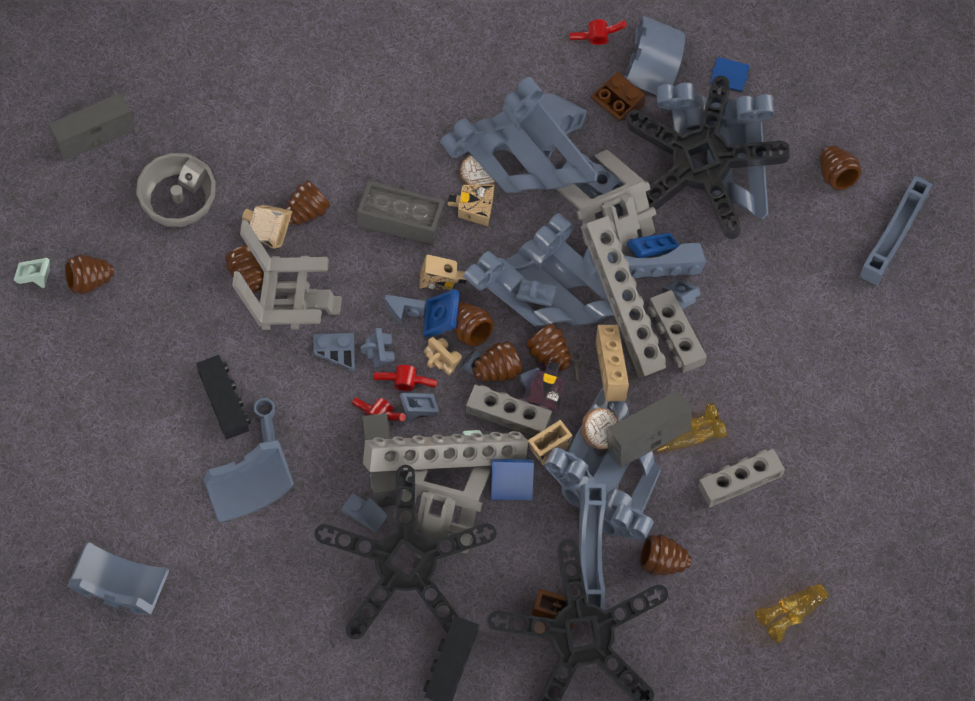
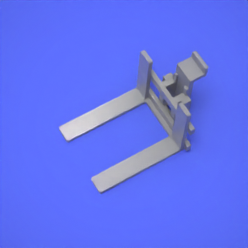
[556,150,656,258]
[232,220,342,330]
[393,449,492,567]

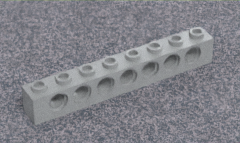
[580,216,666,378]
[363,431,528,472]

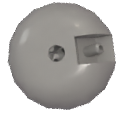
[136,153,216,227]

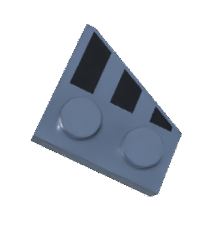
[313,333,355,371]

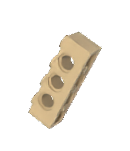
[595,325,629,401]

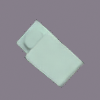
[14,258,50,288]

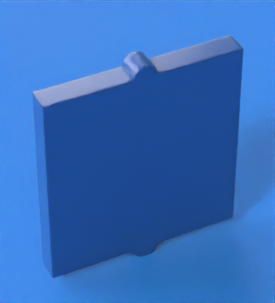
[710,57,750,92]

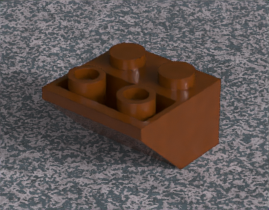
[591,71,646,122]
[530,589,574,641]

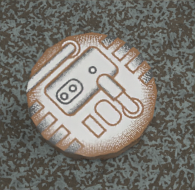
[460,155,495,185]
[581,408,619,449]

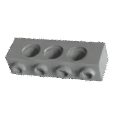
[647,290,707,373]
[466,385,552,436]
[698,449,785,508]

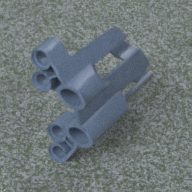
[440,77,597,193]
[657,83,774,220]
[463,213,635,327]
[545,387,661,541]

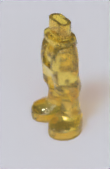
[657,402,728,453]
[755,583,829,644]

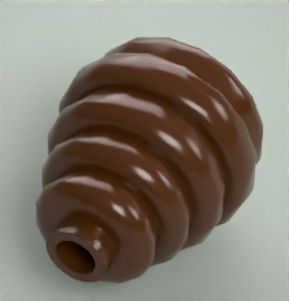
[820,146,862,190]
[284,180,331,226]
[225,245,264,293]
[65,254,114,294]
[453,302,494,347]
[526,323,571,372]
[472,341,522,382]
[640,534,691,576]

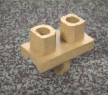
[424,337,462,376]

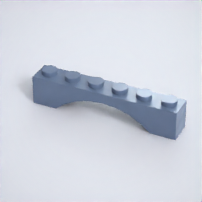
[860,176,933,286]
[583,243,706,280]
[579,483,606,611]

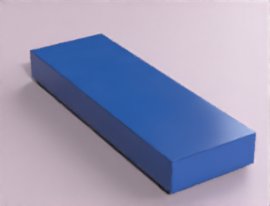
[627,233,679,258]

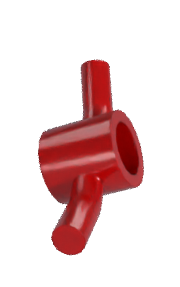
[569,19,627,45]
[373,365,437,391]
[352,397,406,421]

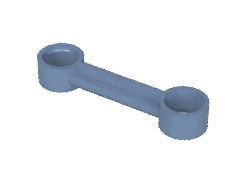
[254,398,276,443]

